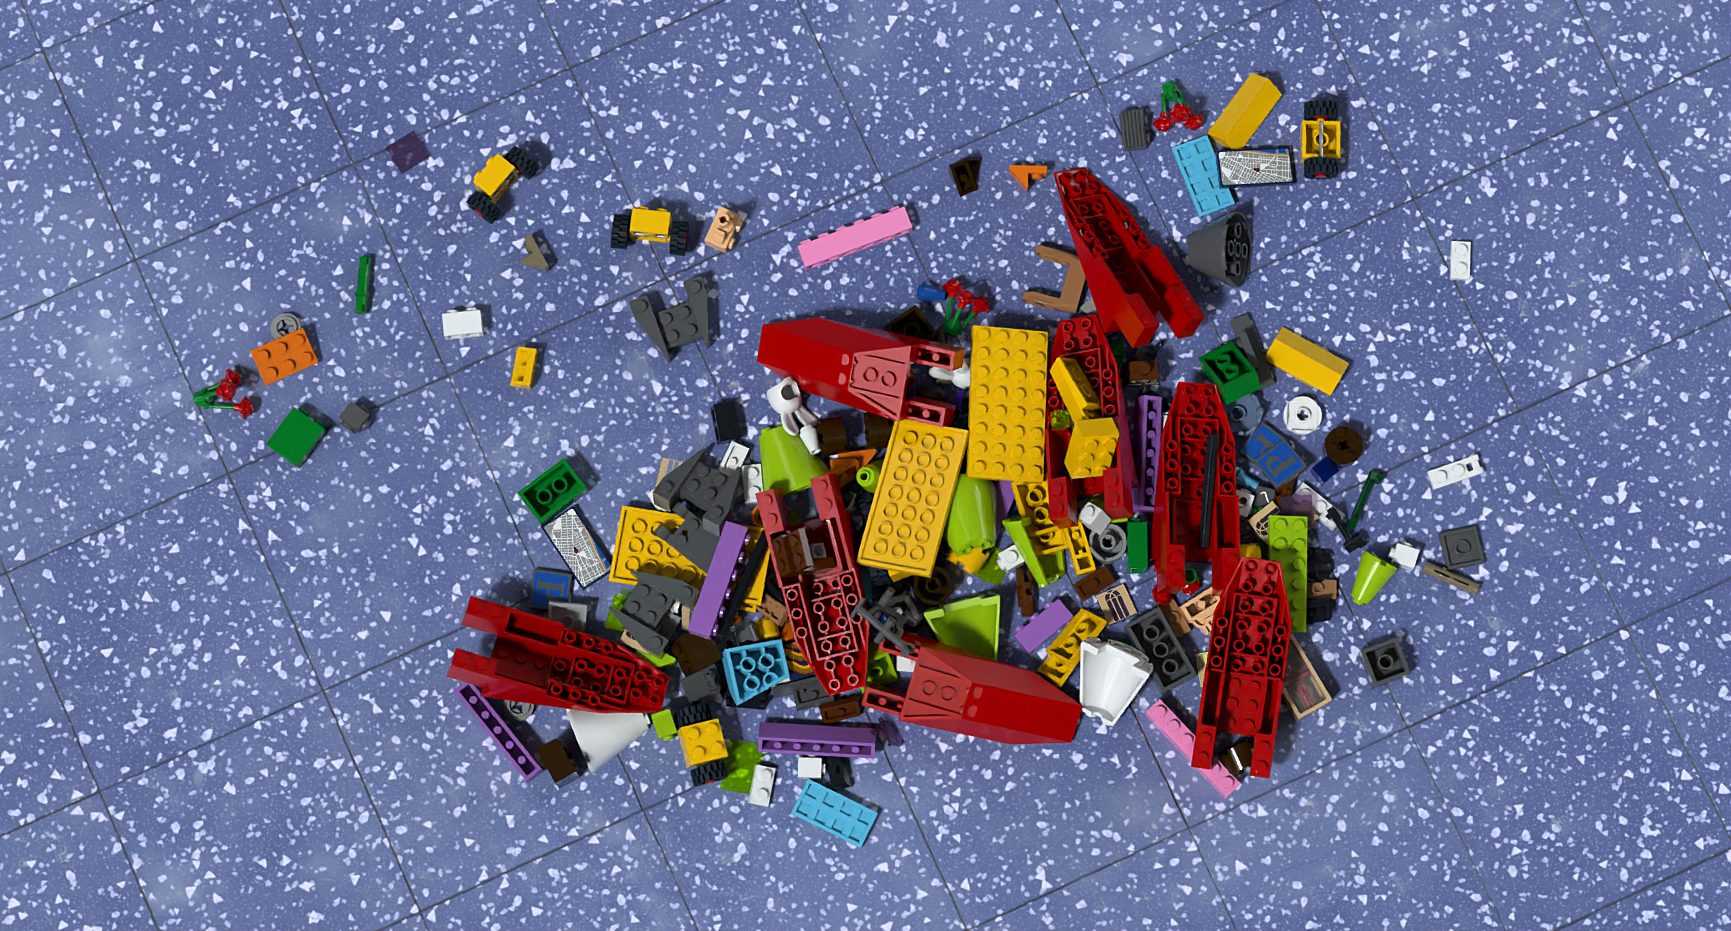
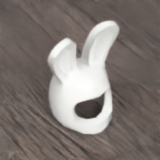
[929,358,970,390]
[766,376,818,436]

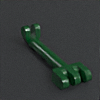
[1346,471,1384,533]

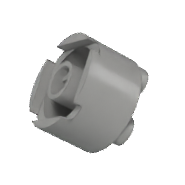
[1088,524,1127,565]

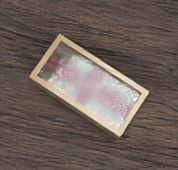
[1282,633,1332,722]

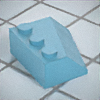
[722,639,790,706]

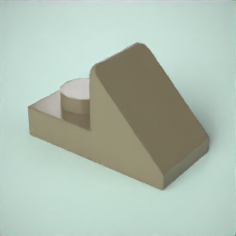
[520,234,550,272]

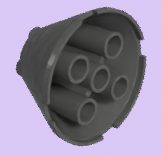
[1186,211,1252,288]

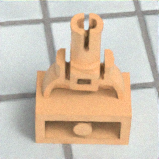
[705,206,743,253]
[1178,586,1220,635]

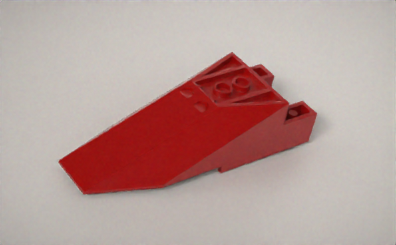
[1054,167,1205,348]
[1045,314,1139,529]
[757,317,965,427]
[1149,382,1240,596]
[755,473,870,696]
[1191,556,1292,779]
[446,596,670,714]
[861,628,1083,745]

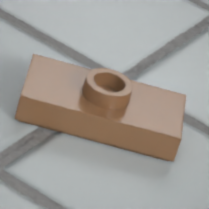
[1306,580,1337,600]
[756,591,789,627]
[1155,597,1191,639]

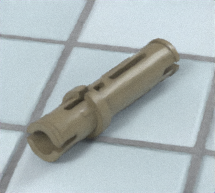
[1422,561,1480,595]

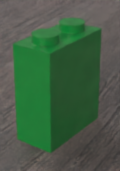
[266,407,327,469]
[1125,519,1148,574]

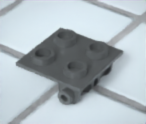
[679,664,727,706]

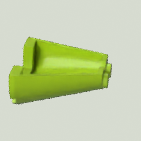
[759,422,830,498]
[942,474,997,557]
[1002,513,1065,588]
[924,593,1000,660]

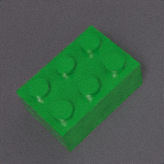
[1198,341,1261,405]
[517,458,588,526]

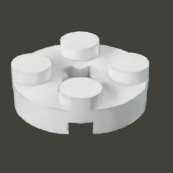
[1283,396,1322,435]

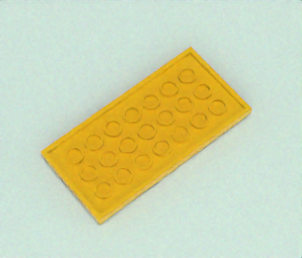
[966,325,1048,484]
[856,419,969,578]
[609,506,770,606]

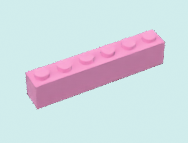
[798,206,912,271]
[1144,699,1241,799]

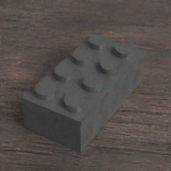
[1124,607,1197,696]

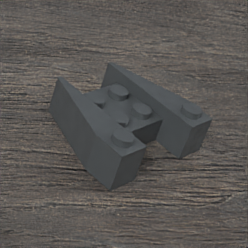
[629,276,709,363]
[653,449,741,537]
[609,570,700,660]

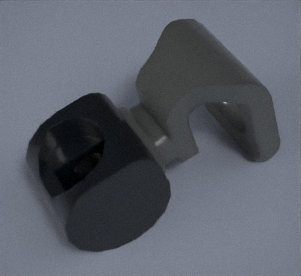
[721,624,760,649]

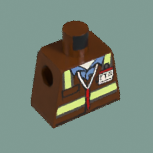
[1123,360,1160,387]

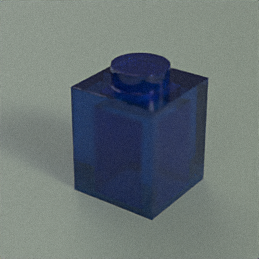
[1310,456,1339,486]

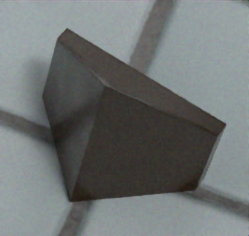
[948,157,982,197]

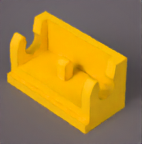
[510,347,538,389]

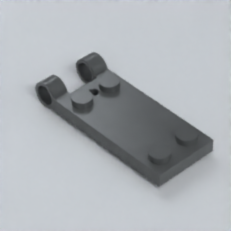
[654,502,749,588]

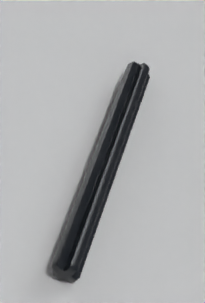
[1198,434,1219,549]
[718,529,768,636]

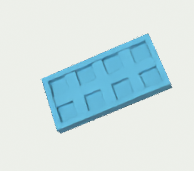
[1171,135,1235,218]
[791,779,878,849]

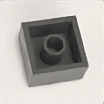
[1358,637,1411,689]

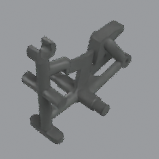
[850,587,925,658]

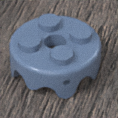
[1220,393,1263,438]

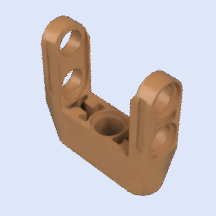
[1021,245,1086,314]

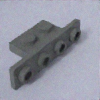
[1230,314,1275,391]
[772,675,835,711]

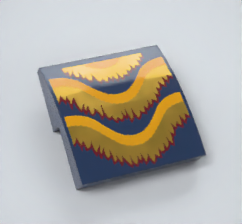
[782,640,815,682]

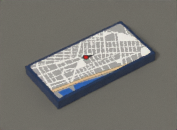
[1215,147,1294,189]
[541,506,612,591]

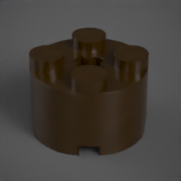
[863,412,893,449]
[816,415,848,456]
[1322,426,1363,468]
[912,566,953,606]
[1217,737,1254,777]

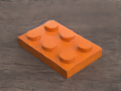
[250,327,319,385]

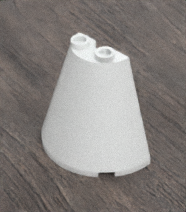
[1080,638,1153,726]
[566,709,651,773]

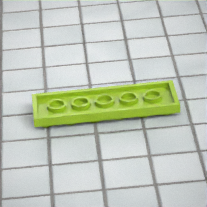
[1267,515,1307,633]

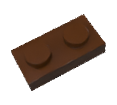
[1073,565,1116,602]
[819,696,861,724]

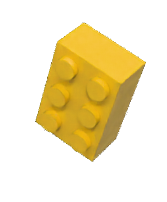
[1064,417,1120,479]

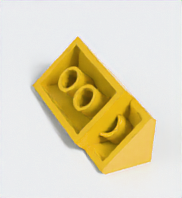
[1206,73,1282,150]
[1265,327,1349,396]
[1050,357,1101,425]
[1011,473,1069,558]
[1037,608,1107,689]

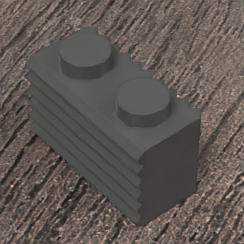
[1119,109,1150,152]

